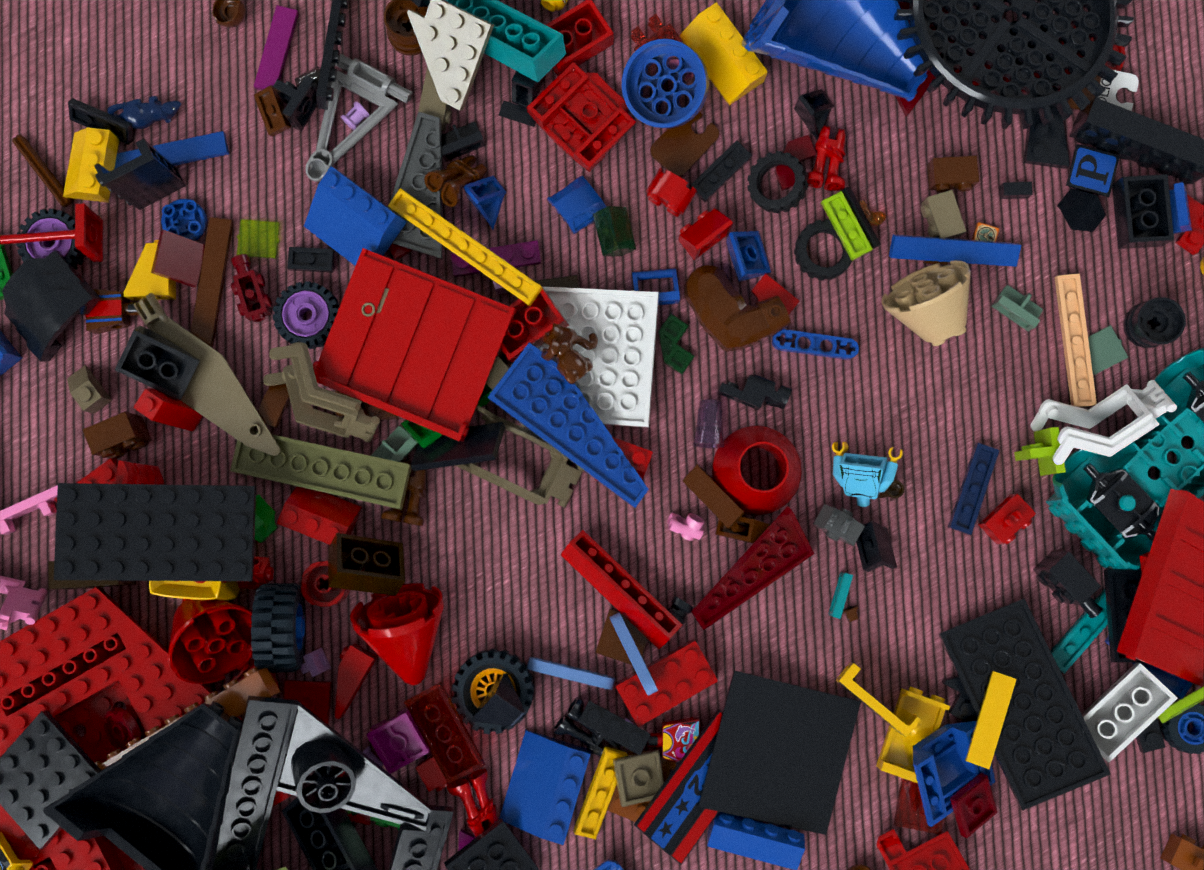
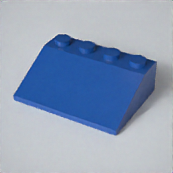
[304,166,407,266]
[499,730,591,845]

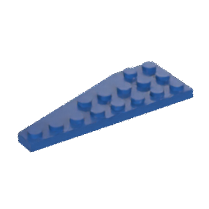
[487,342,649,508]

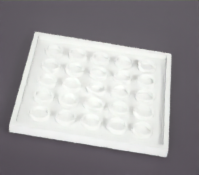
[538,287,659,427]

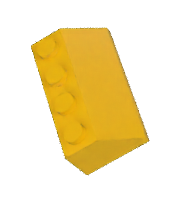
[679,2,768,106]

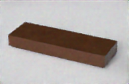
[682,465,745,528]

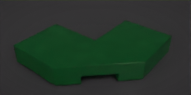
[658,314,695,375]

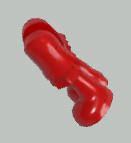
[807,126,846,191]
[446,768,498,838]

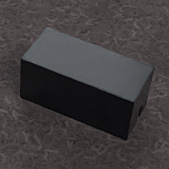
[999,182,1033,199]

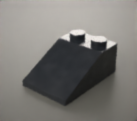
[115,325,200,400]

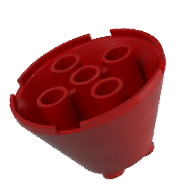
[168,599,253,684]

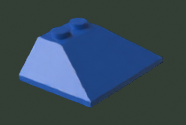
[913,721,996,827]

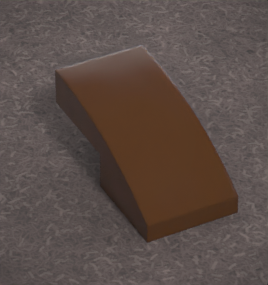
[258,384,290,428]

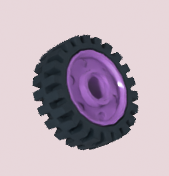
[16,209,87,270]
[273,281,340,349]

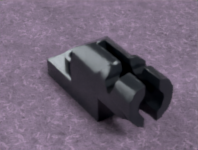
[717,375,792,410]

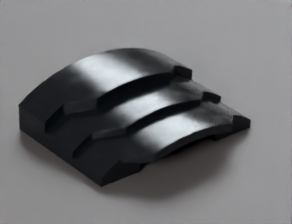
[2,250,101,362]

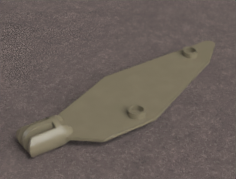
[133,293,281,456]

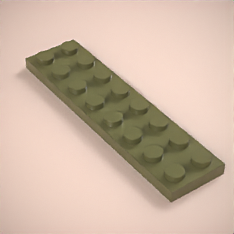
[230,431,411,509]

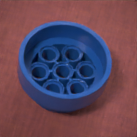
[622,39,709,128]

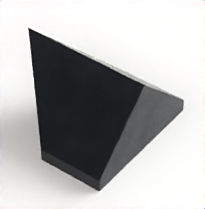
[794,89,834,140]
[1057,188,1106,233]
[470,673,526,726]

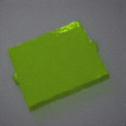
[236,219,280,259]

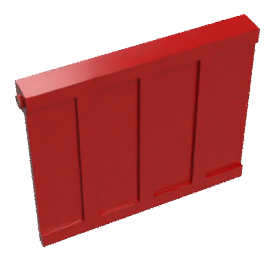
[313,248,516,441]
[1117,489,1204,687]

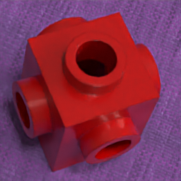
[237,557,274,589]

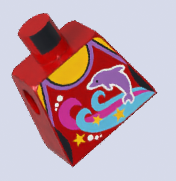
[648,717,700,761]

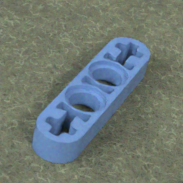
[609,612,659,696]
[527,657,615,690]

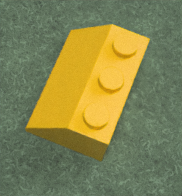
[63,127,119,203]

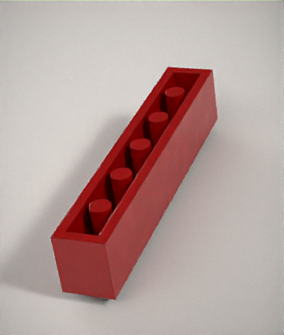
[560,530,682,649]

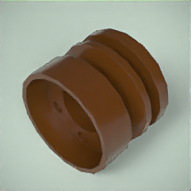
[384,0,428,55]

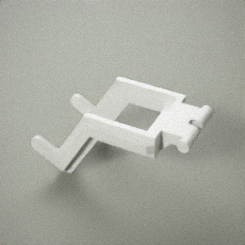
[1030,380,1177,465]

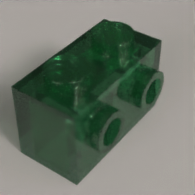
[593,206,636,257]

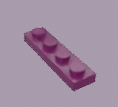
[450,240,541,277]

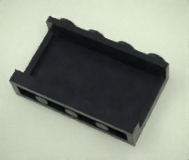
[94,139,186,210]

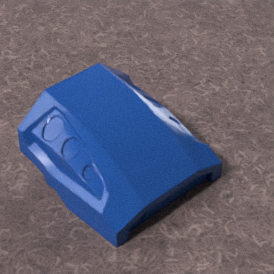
[547,176,609,234]

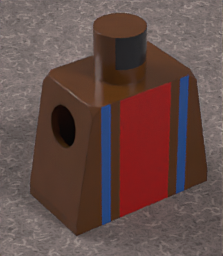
[86,289,139,334]

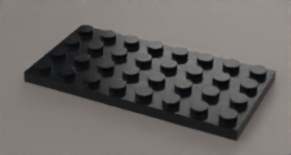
[54,483,256,581]
[938,598,1111,811]

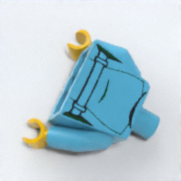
[832,441,903,507]

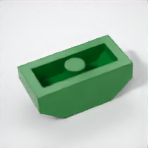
[255,495,279,543]

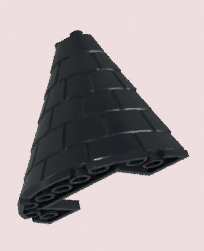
[42,701,244,870]

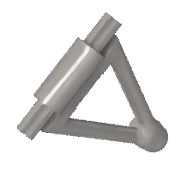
[305,54,413,182]

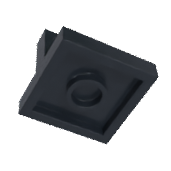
[273,75,318,132]

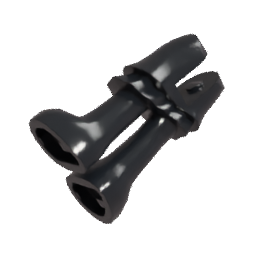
[553,696,621,757]

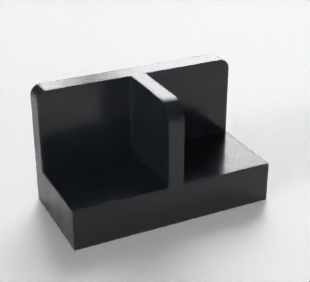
[441,122,485,162]
[856,521,897,572]

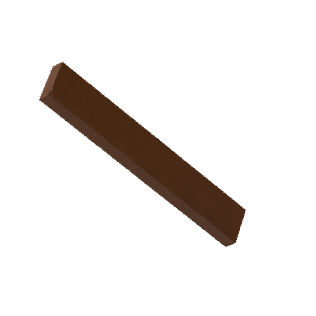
[191,217,234,348]

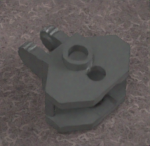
[813,504,865,547]

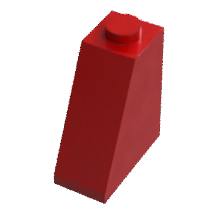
[133,388,203,431]

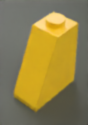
[124,240,176,301]

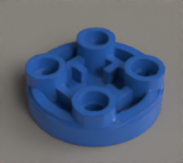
[161,199,207,241]

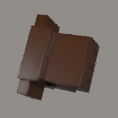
[842,605,859,622]

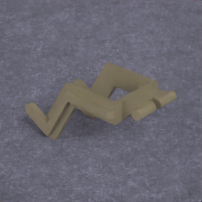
[263,342,380,443]
[455,406,583,508]

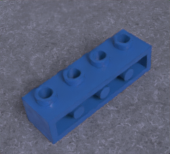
[707,812,805,870]

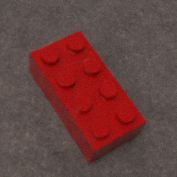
[615,639,718,727]

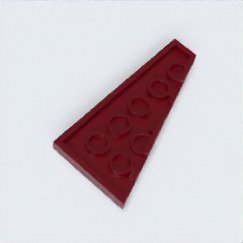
[691,506,815,630]

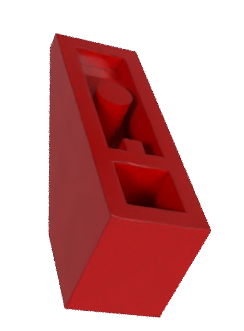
[335,643,378,720]

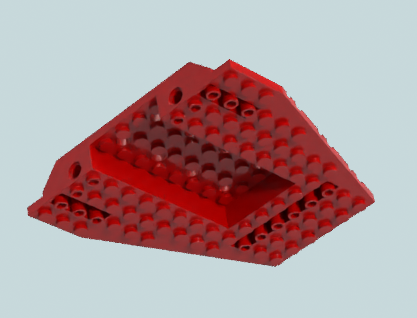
[0,587,291,870]

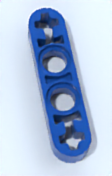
[771,329,859,360]

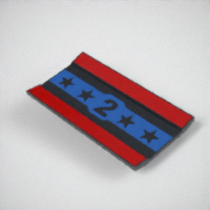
[634,709,723,865]

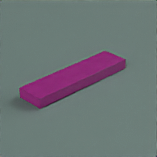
[253,5,299,91]

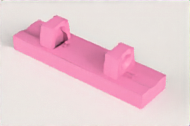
[0,485,58,535]

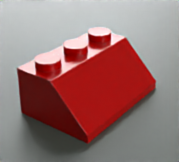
[276,486,362,545]

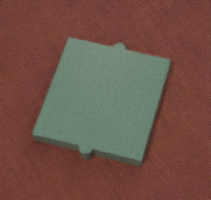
[1088,325,1128,375]

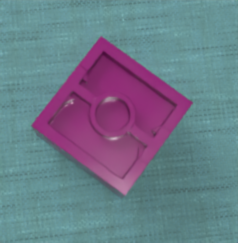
[366,705,434,774]

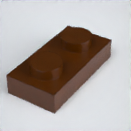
[254,85,291,137]

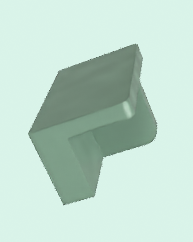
[991,285,1043,331]
[371,426,418,462]

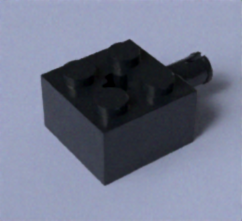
[1033,551,1103,618]

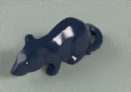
[107,96,182,129]

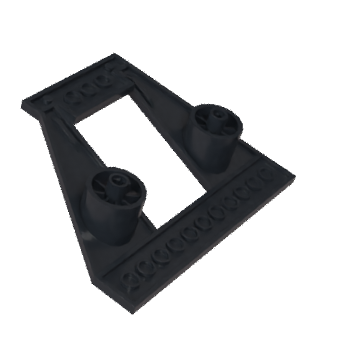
[213,695,454,870]

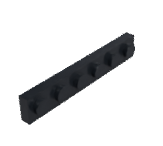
[316,0,349,110]

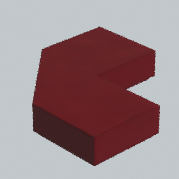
[774,135,816,191]

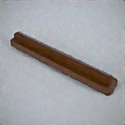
[12,134,73,207]

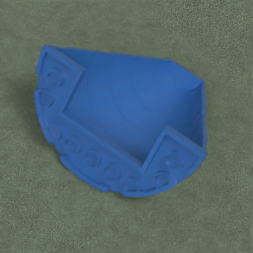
[742,0,928,102]

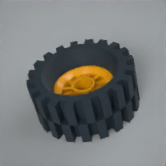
[451,649,534,734]

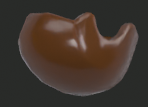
[211,0,245,28]

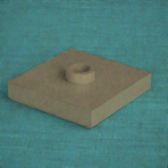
[613,749,664,807]

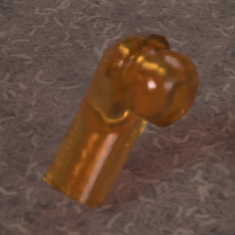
[859,200,886,226]

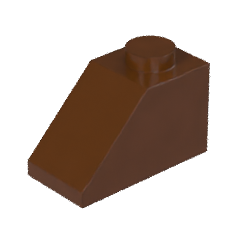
[715,517,771,544]

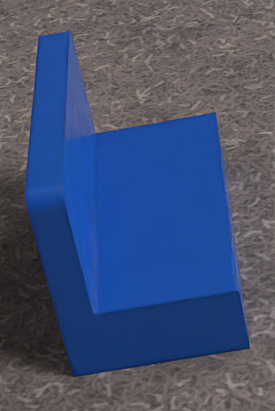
[1169,182,1192,234]

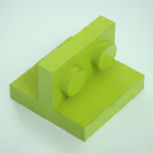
[1014,427,1066,476]

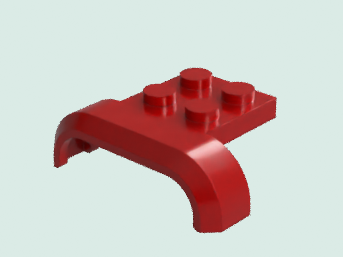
[876,829,970,870]

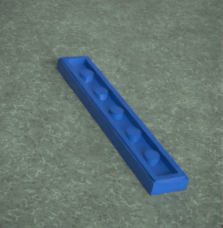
[115,131,229,169]
[889,234,1022,267]

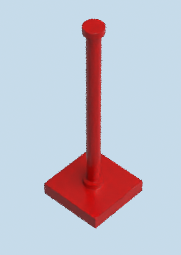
[0,203,103,262]

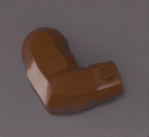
[684,265,791,352]

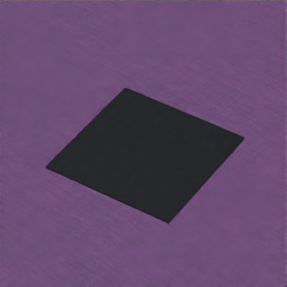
[698,670,861,835]

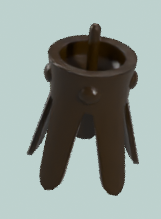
[878,480,904,501]

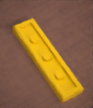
[965,671,1017,769]
[573,746,628,839]

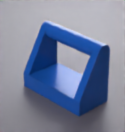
[632,268,680,305]

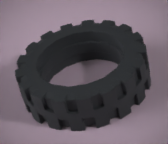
[747,151,809,213]
[794,219,852,281]

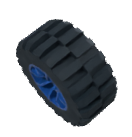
[251,583,306,673]

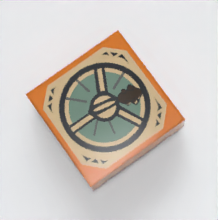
[972,222,1000,242]

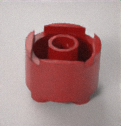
[646,168,697,218]
[301,561,350,607]

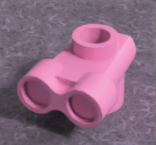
[667,512,705,541]

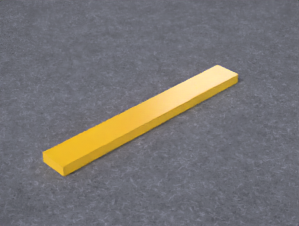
[388,188,543,306]

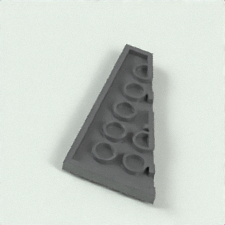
[390,112,443,260]

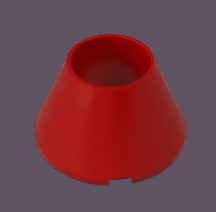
[712,426,802,515]

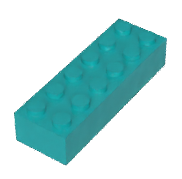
[445,0,566,82]

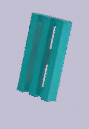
[828,572,853,619]

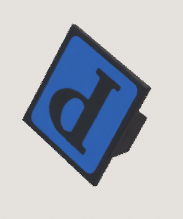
[1066,144,1120,197]

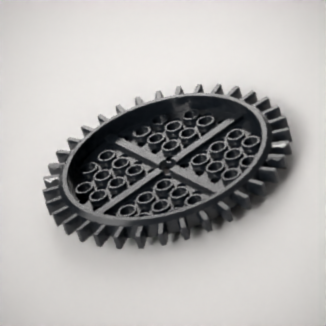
[894,0,1134,129]

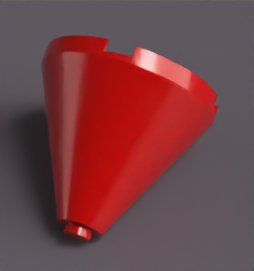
[350,583,444,685]

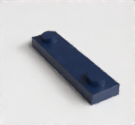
[948,443,999,535]

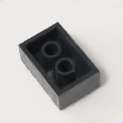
[1112,174,1174,249]

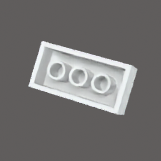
[1082,662,1178,763]

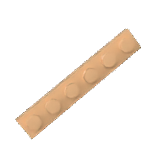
[1055,273,1097,407]

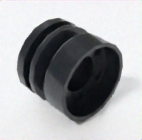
[1123,297,1186,348]

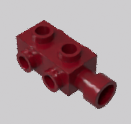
[231,254,272,322]

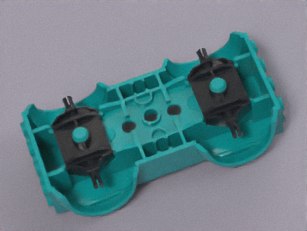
[1045,348,1204,570]

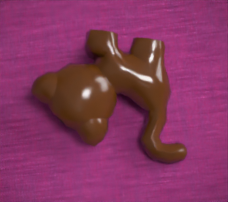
[541,323,598,384]

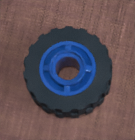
[1161,703,1204,754]

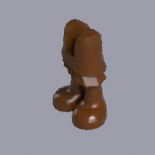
[424,155,487,207]
[381,460,426,526]

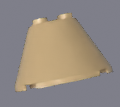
[881,260,971,346]

